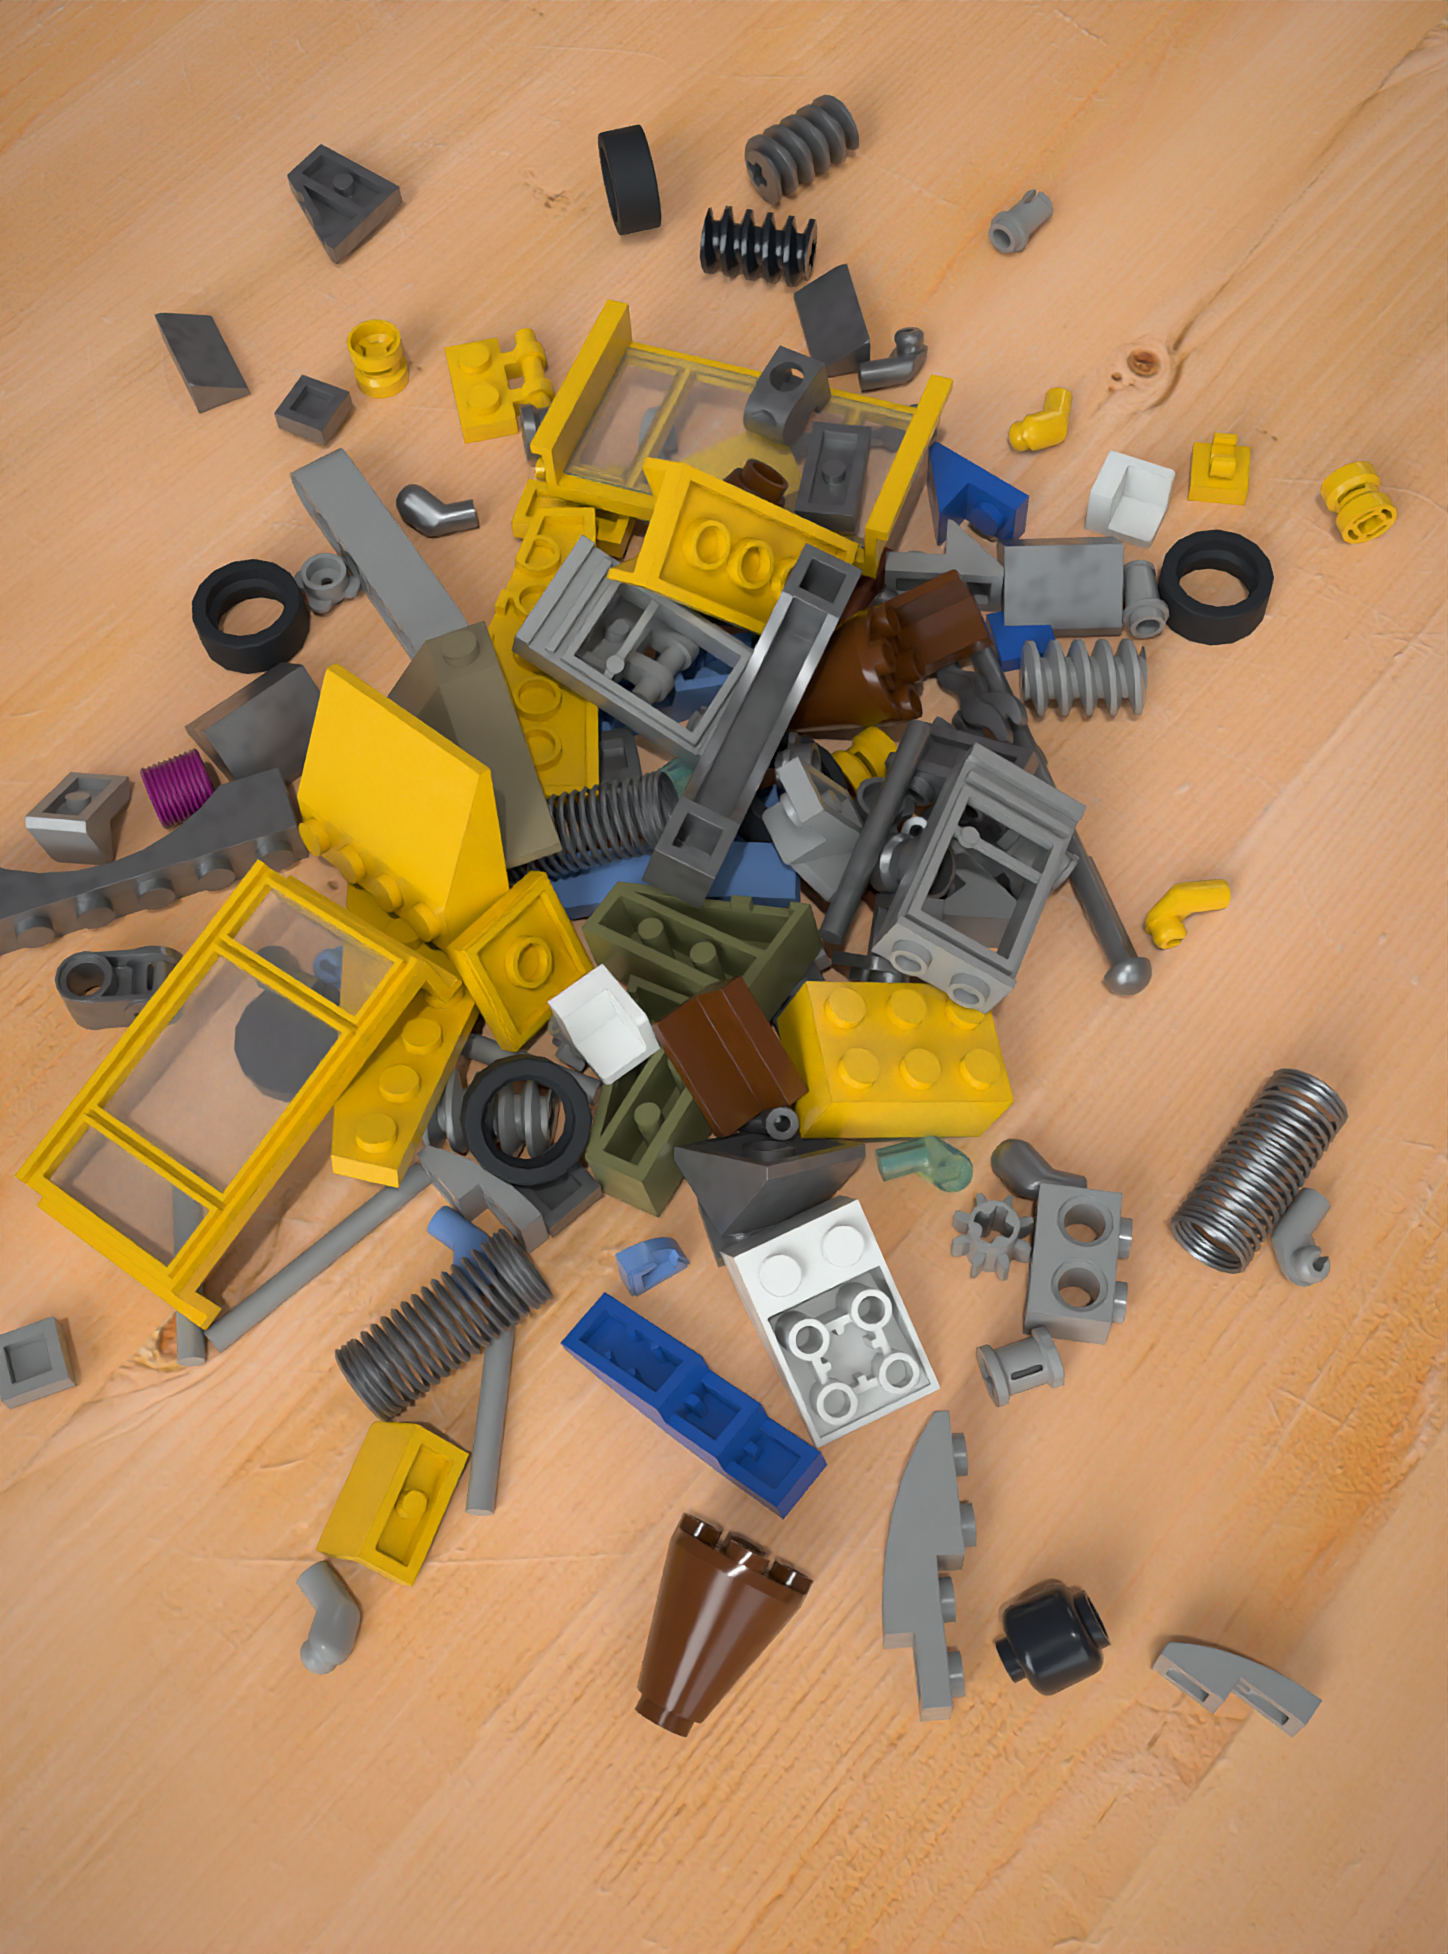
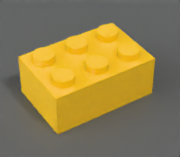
[777,981,1015,1138]

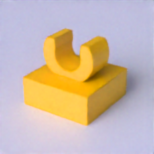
[1187,432,1251,506]

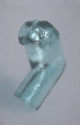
[875,1136,973,1192]

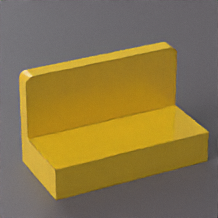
[316,1421,469,1586]

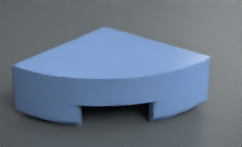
[615,1237,690,1297]

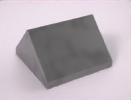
[996,537,1124,637]
[185,662,321,786]
[674,1131,866,1237]

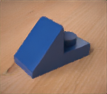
[927,441,1029,546]

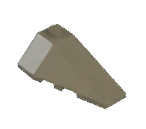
[387,621,563,870]

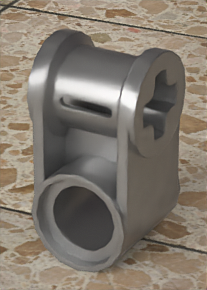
[55,946,183,1030]

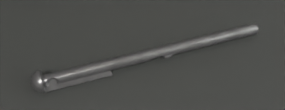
[970,646,1152,996]

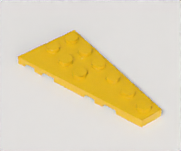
[488,507,599,808]
[331,881,480,1188]

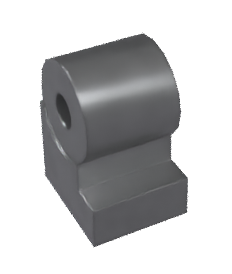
[743,345,831,446]

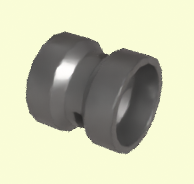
[869,832,956,899]

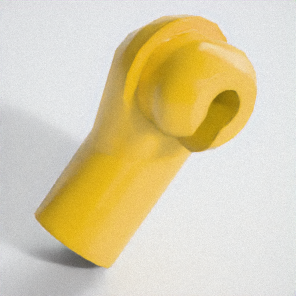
[1008,387,1073,452]
[1145,879,1231,949]

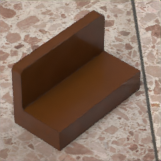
[888,569,994,676]
[652,975,809,1138]

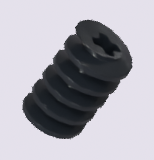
[700,206,817,287]

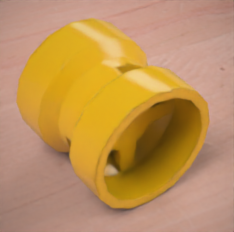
[346,319,410,399]
[1320,461,1398,544]
[831,726,897,800]

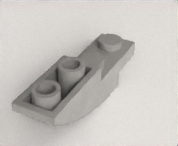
[882,1410,976,1722]

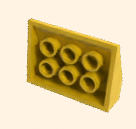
[297,663,510,955]

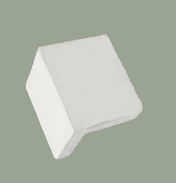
[1084,450,1176,549]
[548,964,660,1085]

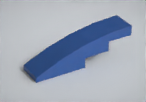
[561,1292,827,1520]

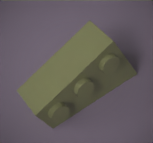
[581,881,823,1022]
[585,974,712,1218]

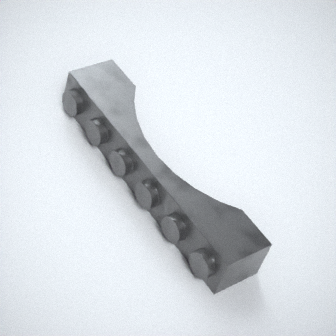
[642,543,863,908]
[0,767,309,955]

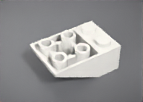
[720,1195,940,1448]

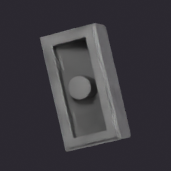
[794,263,871,377]
[155,313,250,413]

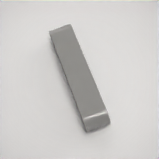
[290,448,469,660]

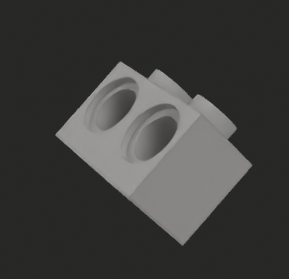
[1023,1183,1133,1345]

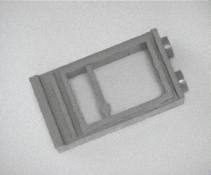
[512,535,754,769]
[871,742,1087,1015]

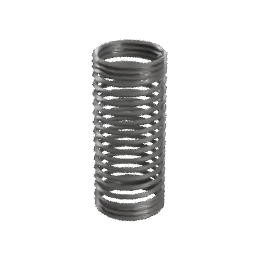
[506,770,679,886]
[1170,1068,1348,1274]
[335,1229,552,1422]

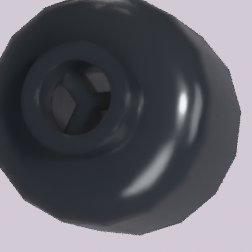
[995,1583,1111,1696]

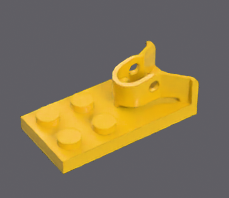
[606,457,859,637]

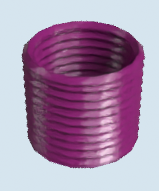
[140,748,215,830]

